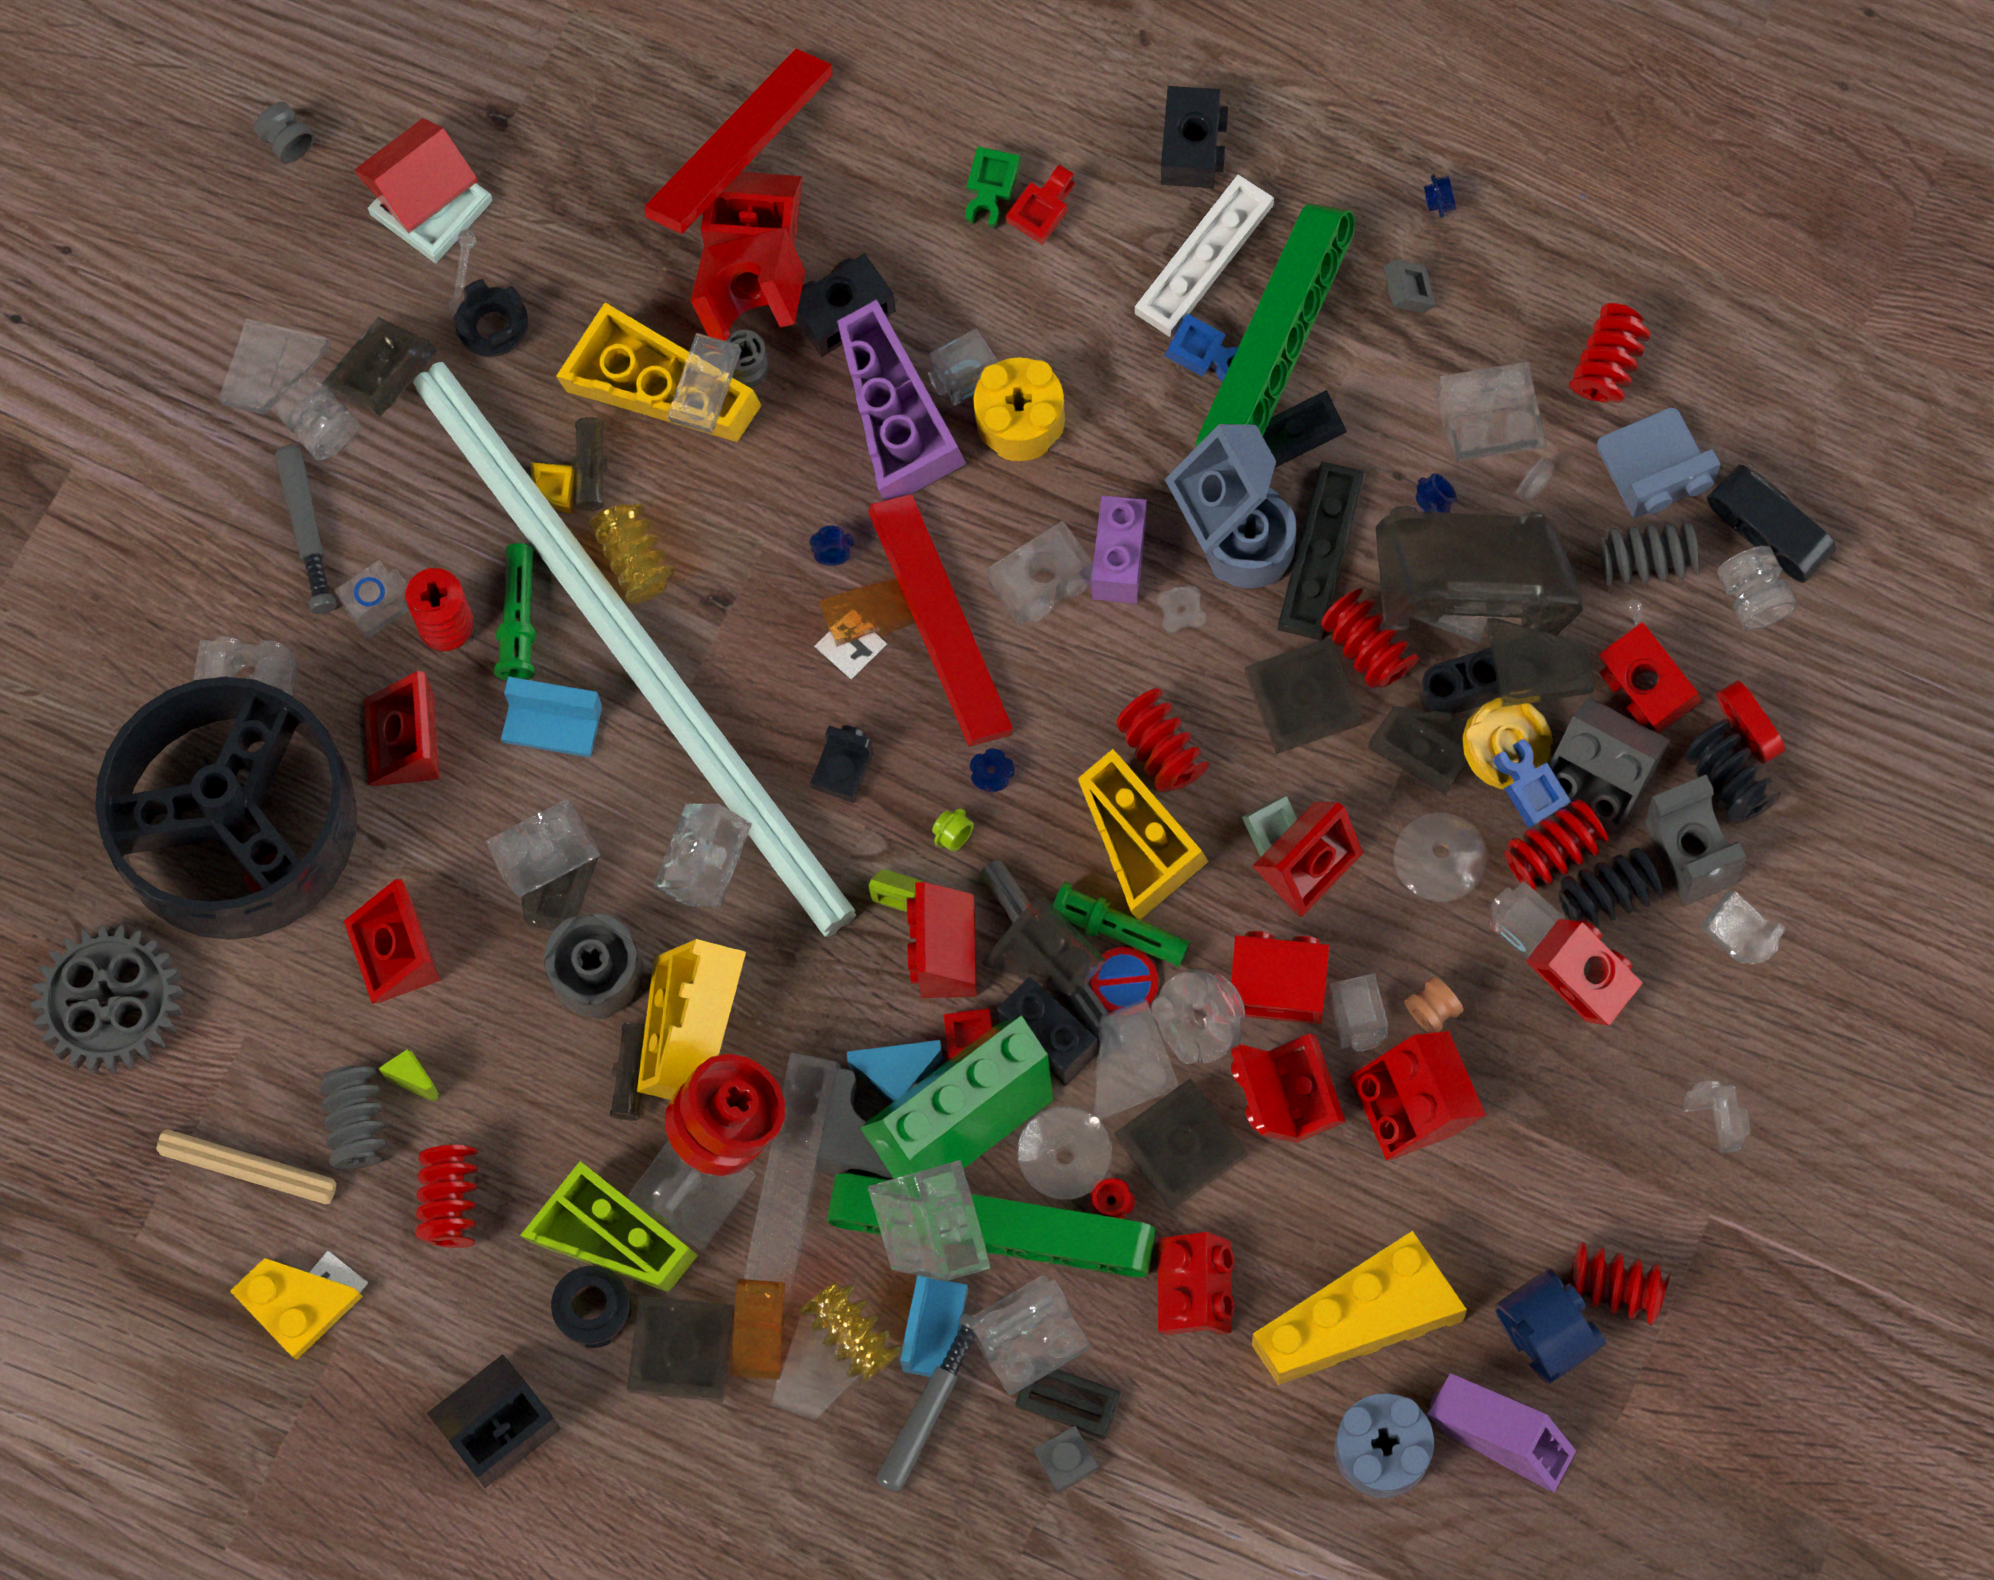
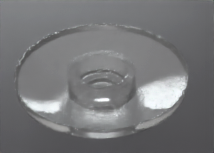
[1394,812,1487,902]
[1018,1106,1112,1199]

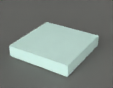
[368,183,493,264]

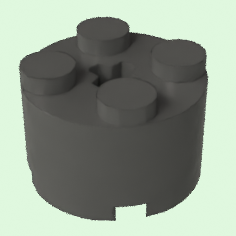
[544,913,643,1019]

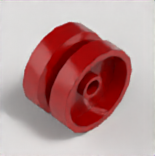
[665,1053,785,1176]

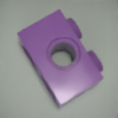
[1091,495,1147,604]

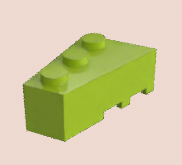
[520,1161,698,1293]

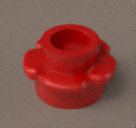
[1088,1178,1135,1219]

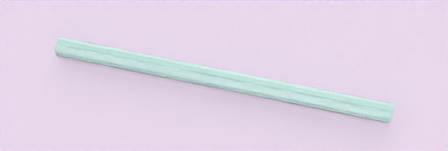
[413,362,856,937]

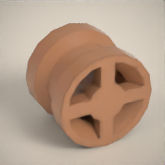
[1404,976,1464,1033]

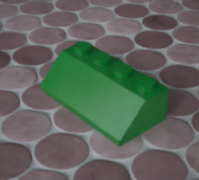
[860,1015,1053,1206]

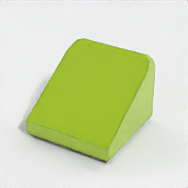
[869,869,923,912]
[379,1049,440,1102]

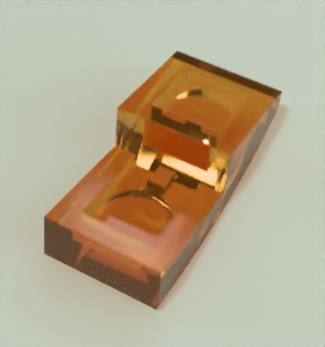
[819,579,915,647]
[732,1278,785,1380]

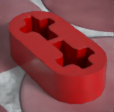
[1716,680,1785,764]

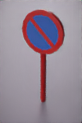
[1026,904,1159,1016]

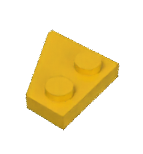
[230,1258,363,1360]

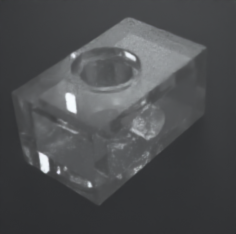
[987,521,1093,626]
[193,636,297,696]
[486,798,601,898]
[653,803,752,907]

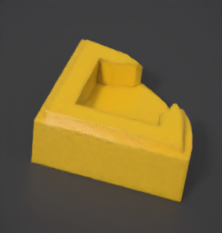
[531,462,577,513]

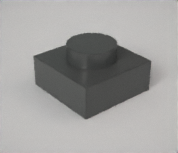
[1384,259,1436,314]
[1033,1426,1099,1494]

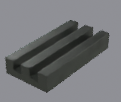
[1015,1360,1122,1439]

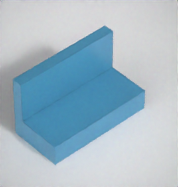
[501,677,602,758]
[900,1268,968,1377]

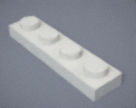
[1135,175,1274,337]

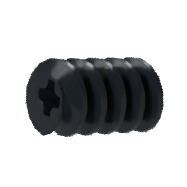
[1685,718,1781,824]
[1559,847,1663,927]

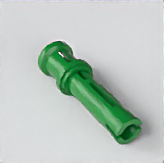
[494,543,537,681]
[1049,881,1191,968]

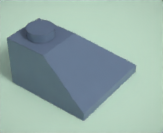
[1165,424,1276,553]

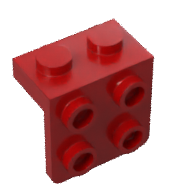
[1231,1033,1346,1143]

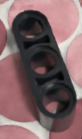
[1706,465,1836,583]
[1420,637,1551,717]

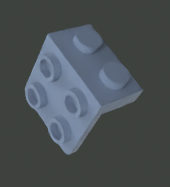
[1597,408,1721,519]

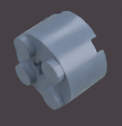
[1205,488,1296,588]
[1335,1394,1434,1498]

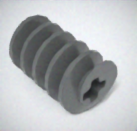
[1601,522,1698,586]
[319,1066,387,1169]

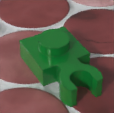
[965,146,1022,229]

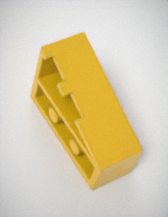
[1078,749,1209,920]
[637,939,746,1100]

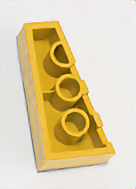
[556,303,761,442]
[1252,1231,1467,1385]

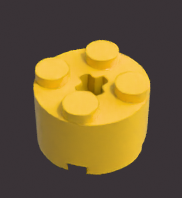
[974,357,1065,461]

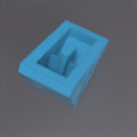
[847,1040,943,1104]

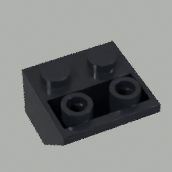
[427,1354,561,1488]

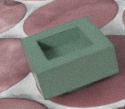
[1242,796,1297,857]

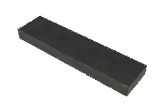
[1277,461,1365,641]

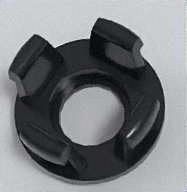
[453,279,528,357]
[551,1266,631,1348]

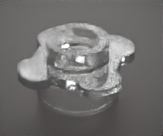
[1157,585,1207,634]

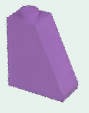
[1427,1373,1576,1493]

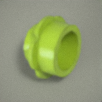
[932,808,974,852]

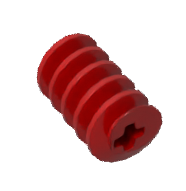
[1568,303,1651,403]
[405,568,474,652]
[1321,588,1420,688]
[1116,688,1209,792]
[1504,800,1609,895]
[415,1144,478,1248]
[1567,1241,1671,1326]

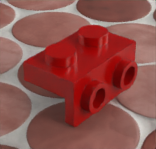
[1158,1232,1235,1335]

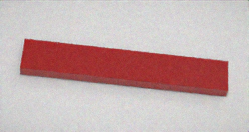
[644,48,833,234]
[868,494,1013,747]

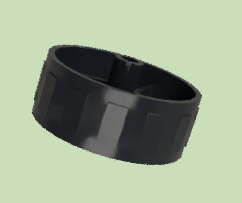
[95,676,357,940]

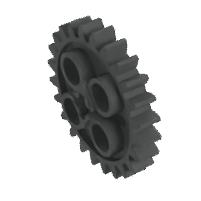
[31,925,185,1075]

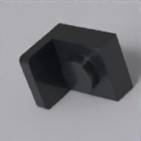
[810,725,874,803]

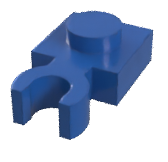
[1164,314,1238,382]
[1494,739,1571,828]

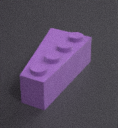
[837,300,966,501]

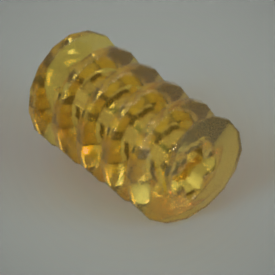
[589,503,675,604]
[799,1280,902,1387]

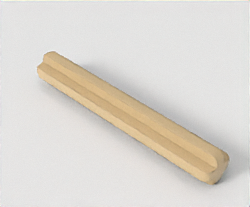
[157,1129,337,1204]

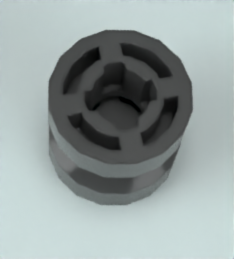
[253,102,315,164]
[721,329,769,388]

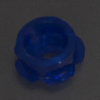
[1423,174,1456,218]
[1415,473,1457,515]
[809,525,854,566]
[969,748,1015,792]

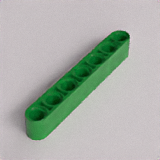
[1195,203,1355,448]
[826,1174,1156,1278]

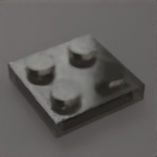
[322,317,437,417]
[1245,637,1363,754]
[1115,1078,1247,1211]
[627,1295,735,1402]

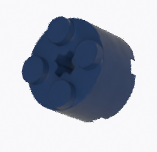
[1495,1268,1606,1384]

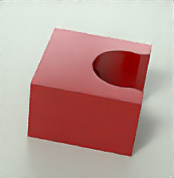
[691,227,806,344]

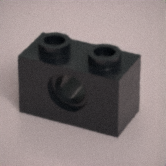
[1161,86,1228,188]
[795,253,896,357]
[997,976,1098,1086]

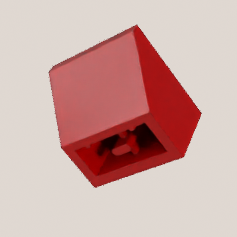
[701,172,803,247]
[907,882,977,998]
[1229,931,1330,1025]
[1350,1031,1486,1161]

